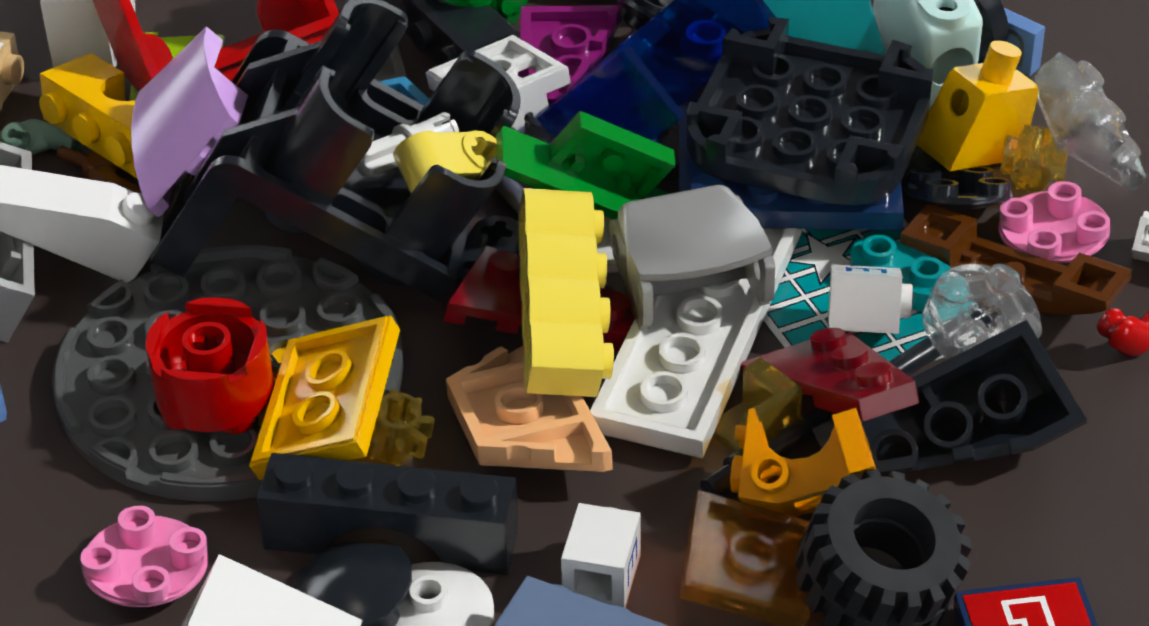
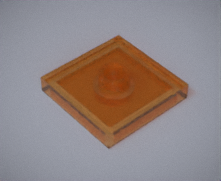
[680,490,810,626]

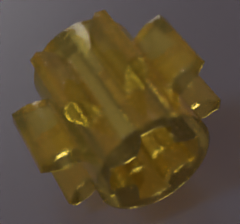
[1000,124,1069,192]
[369,389,435,466]

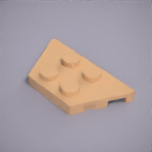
[446,345,613,472]

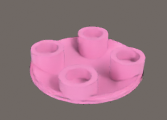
[998,181,1111,263]
[80,506,208,607]

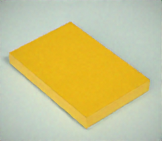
[249,315,400,480]

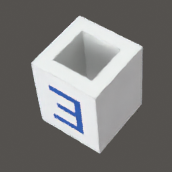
[828,265,913,334]
[561,503,641,608]

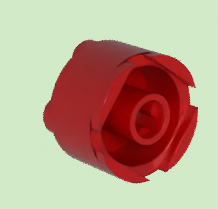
[145,297,274,434]

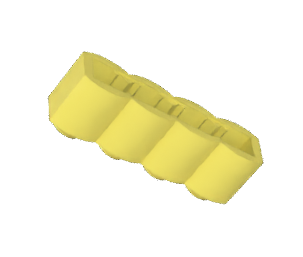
[518,188,614,397]

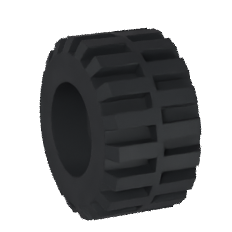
[795,470,972,626]

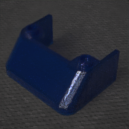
[536,0,777,144]

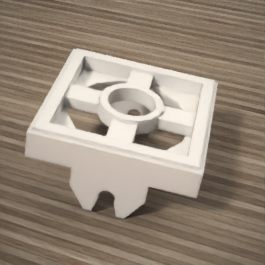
[426,35,571,133]

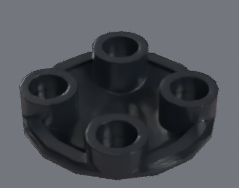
[904,166,1015,211]
[292,538,412,626]

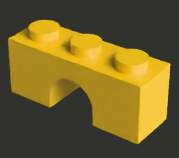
[39,53,138,179]

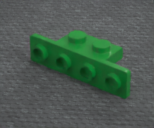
[496,111,675,219]

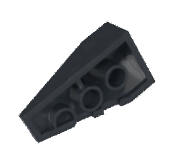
[812,319,1087,476]

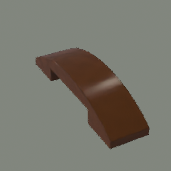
[900,203,1132,315]

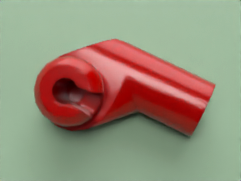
[1096,308,1149,357]

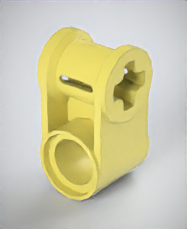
[393,130,497,193]

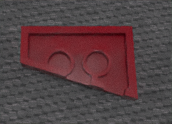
[444,246,635,352]
[740,328,919,422]

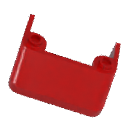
[93,0,339,92]

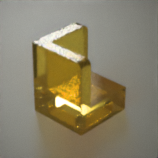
[712,357,802,453]

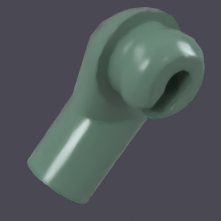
[0,119,82,155]

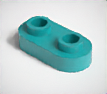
[850,235,955,312]

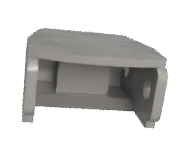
[609,185,775,330]

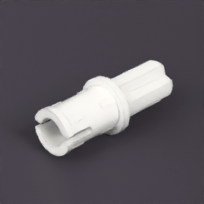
[356,112,459,176]

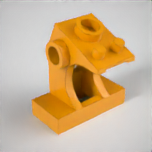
[730,408,876,519]

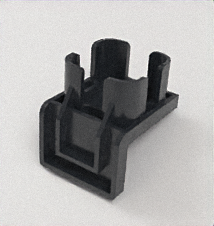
[150,0,521,302]

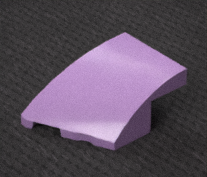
[131,26,248,218]

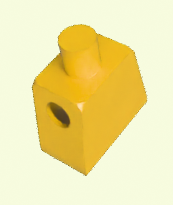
[917,41,1039,172]

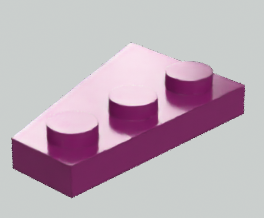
[519,5,622,118]

